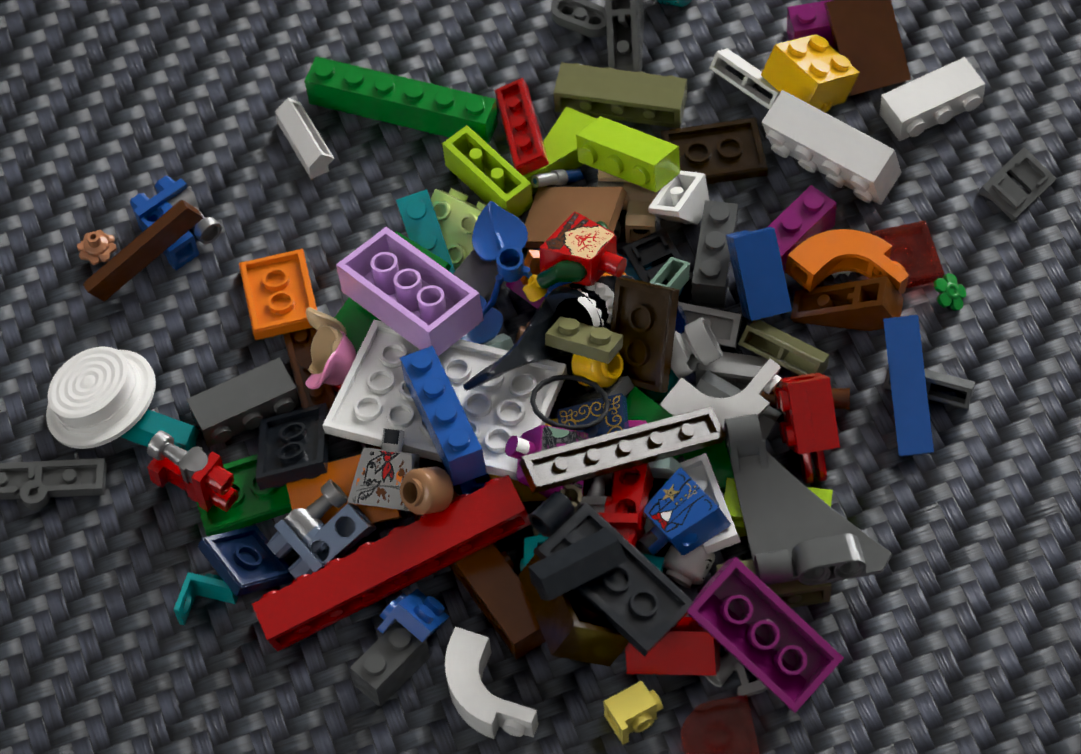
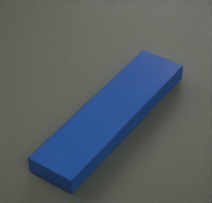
[883,315,934,457]

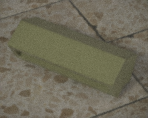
[738,319,829,375]

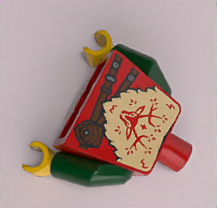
[522,212,627,302]

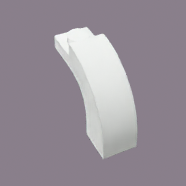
[660,358,782,431]
[445,627,538,739]

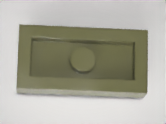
[545,316,624,364]

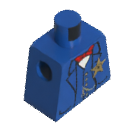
[639,467,731,555]

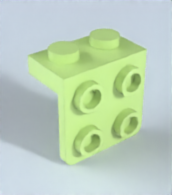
[431,188,487,270]

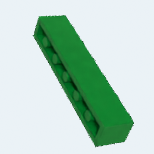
[304,56,498,145]

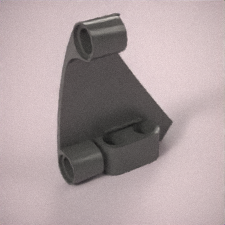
[724,414,892,585]

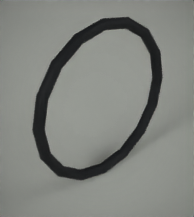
[530,374,610,431]

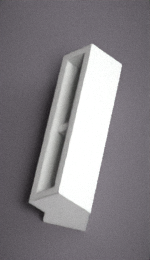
[709,49,780,110]
[275,98,334,179]

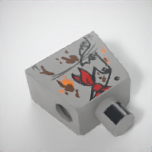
[348,428,420,511]

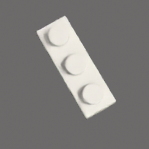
[680,453,741,555]

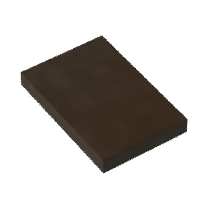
[661,117,768,184]
[610,277,679,393]

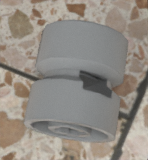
[671,317,723,379]

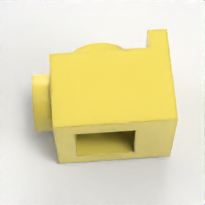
[604,681,663,745]

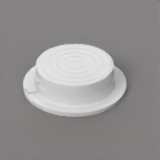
[46,347,156,449]

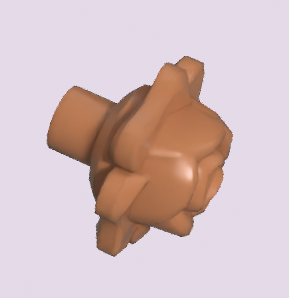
[77,230,117,265]

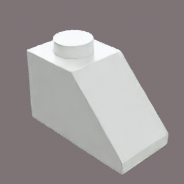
[648,171,710,225]

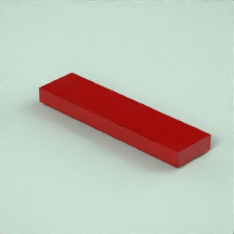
[494,78,549,175]

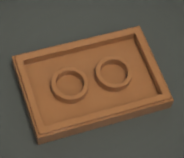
[525,187,627,248]

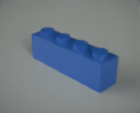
[400,346,487,486]

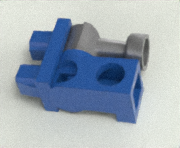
[130,175,222,271]

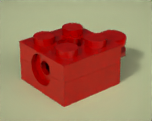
[774,372,840,484]

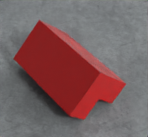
[625,617,721,676]

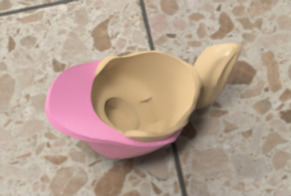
[305,307,356,389]

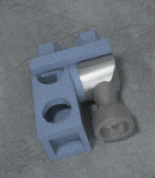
[267,479,377,579]

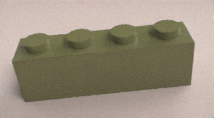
[554,62,687,128]

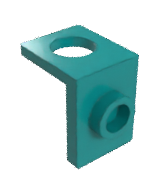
[174,572,238,625]

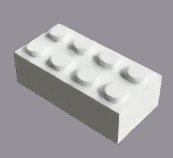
[761,90,902,205]

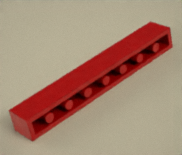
[252,475,531,652]

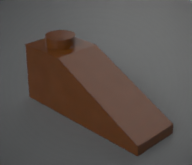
[791,276,904,331]

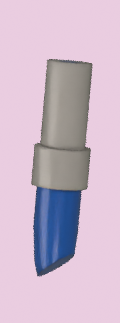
[531,169,584,188]

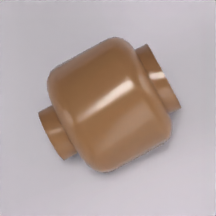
[400,466,454,515]

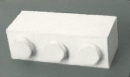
[880,57,985,141]

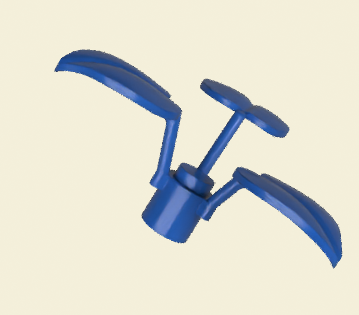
[460,201,571,344]

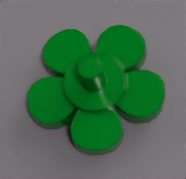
[934,273,966,311]

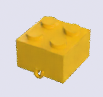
[761,34,860,113]

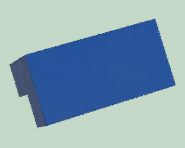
[726,227,792,321]

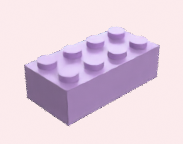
[336,227,483,356]

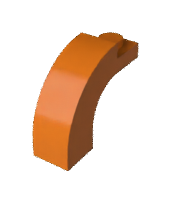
[785,229,909,295]

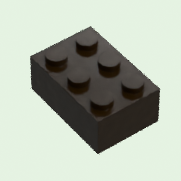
[519,554,629,667]

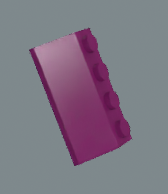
[686,557,844,713]

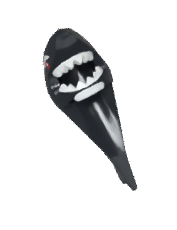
[463,275,635,391]

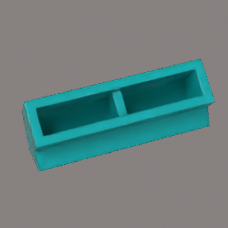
[120,409,200,451]

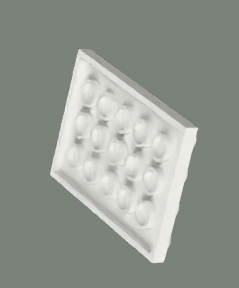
[323,320,567,481]

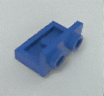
[377,589,450,643]

